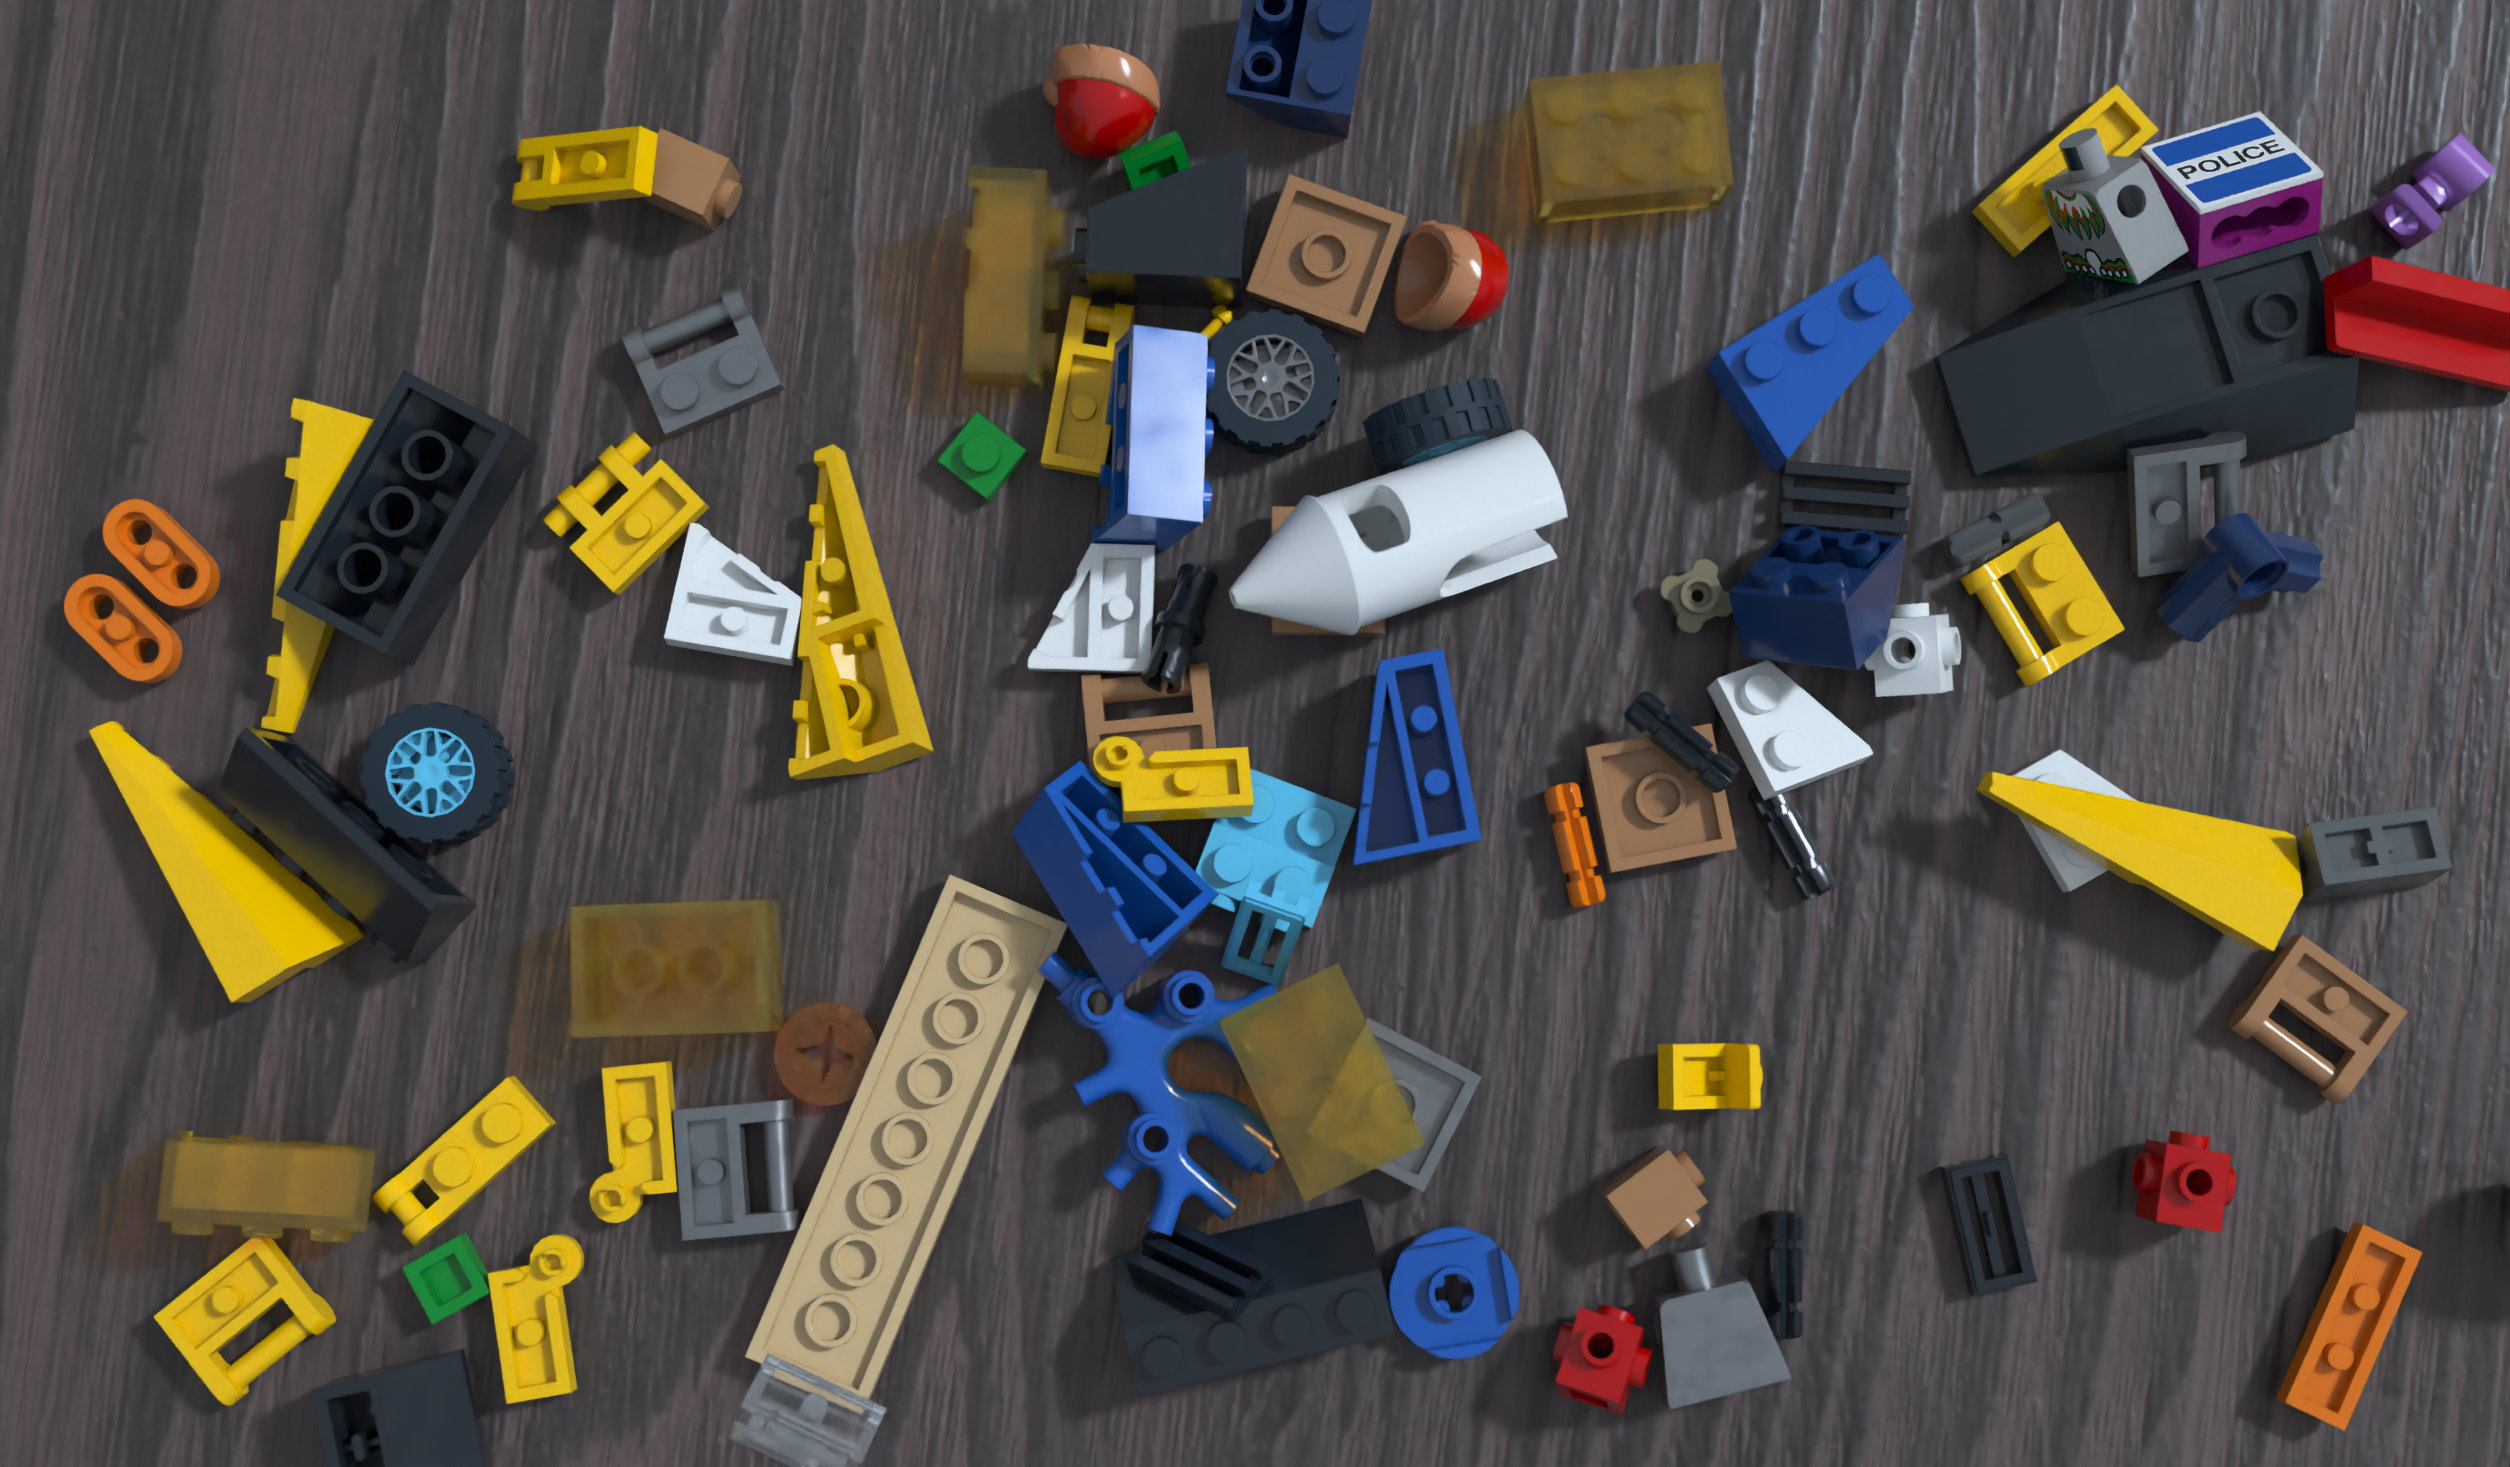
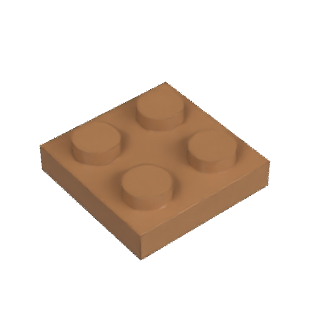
[1246,174,1407,338]
[1583,723,1737,874]

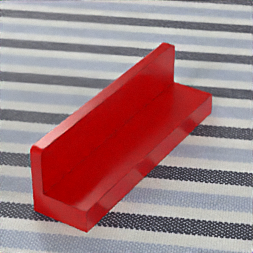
[2323,255,2510,392]

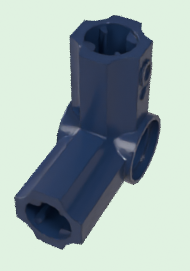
[2156,513,2323,643]

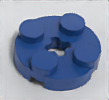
[1388,1225,1519,1359]

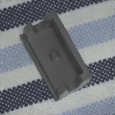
[2296,806,2452,902]

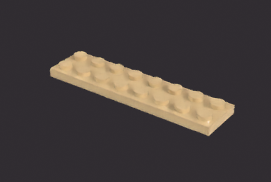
[745,875,1069,1408]

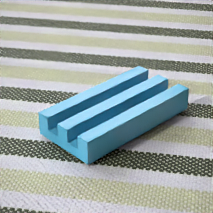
[1220,878,1312,986]

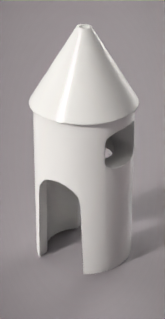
[1229,430,1568,635]

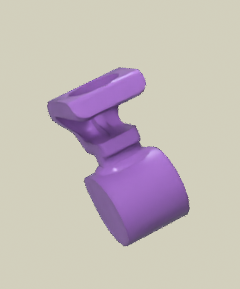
[2367,132,2495,250]

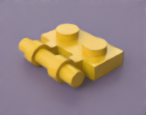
[543,431,710,595]

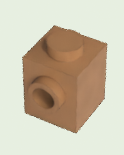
[1598,1145,1708,1249]

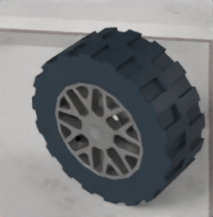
[1206,309,1340,456]

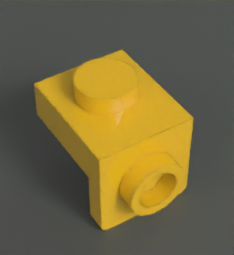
[1658,1043,1763,1110]

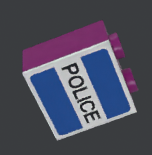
[2141,111,2323,269]

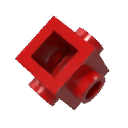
[2132,1130,2236,1233]
[1553,1305,1653,1416]

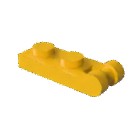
[511,126,658,211]
[1041,295,1135,477]
[372,1076,556,1247]

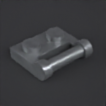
[621,284,785,439]
[2127,431,2247,577]
[673,1099,802,1241]

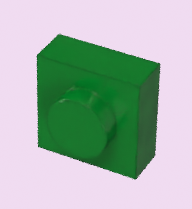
[1117,131,1191,191]
[938,412,1028,503]
[402,1233,490,1325]

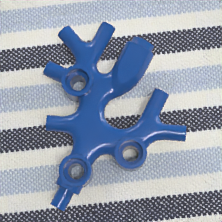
[1037,952,1285,1236]

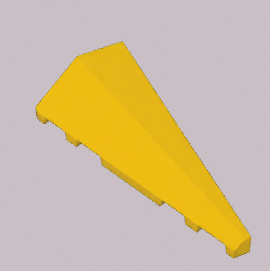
[261,398,375,734]
[788,444,934,780]
[89,721,366,1003]
[1977,771,2303,952]

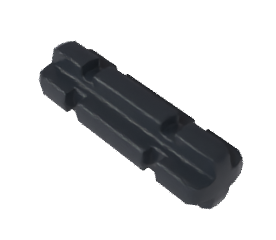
[1624,691,1739,793]
[1748,787,1835,900]
[1765,1210,1803,1340]

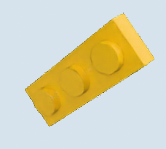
[1972,84,2159,258]

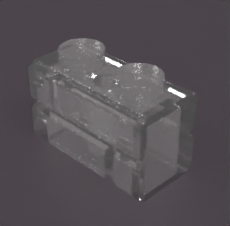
[728,1353,887,1467]

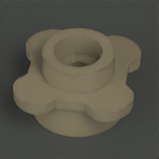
[1660,559,1732,633]

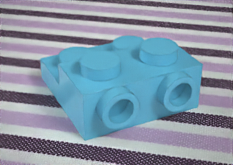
[1195,769,1356,933]

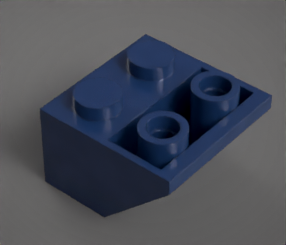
[1225,0,1372,138]
[1728,525,1906,671]

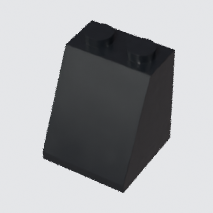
[1074,150,1247,309]

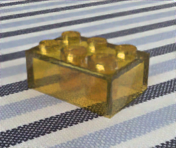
[1523,61,1734,224]
[570,900,783,1038]
[1219,963,1425,1202]

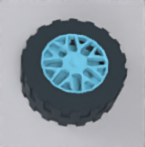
[1363,378,1513,474]
[359,702,515,845]

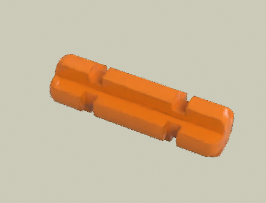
[1544,782,1606,908]

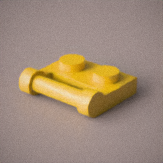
[1960,521,2125,687]
[153,1231,336,1406]

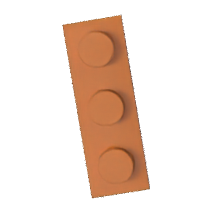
[2275,1222,2423,1431]

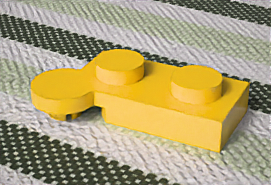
[1093,736,1254,823]
[589,1061,679,1223]
[488,1234,584,1404]

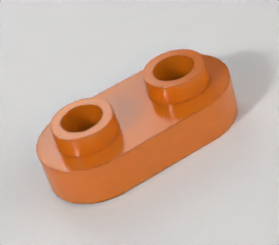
[103,499,220,609]
[64,574,183,684]

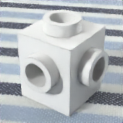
[1864,603,1961,697]

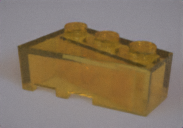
[962,166,1065,389]
[156,1129,375,1242]

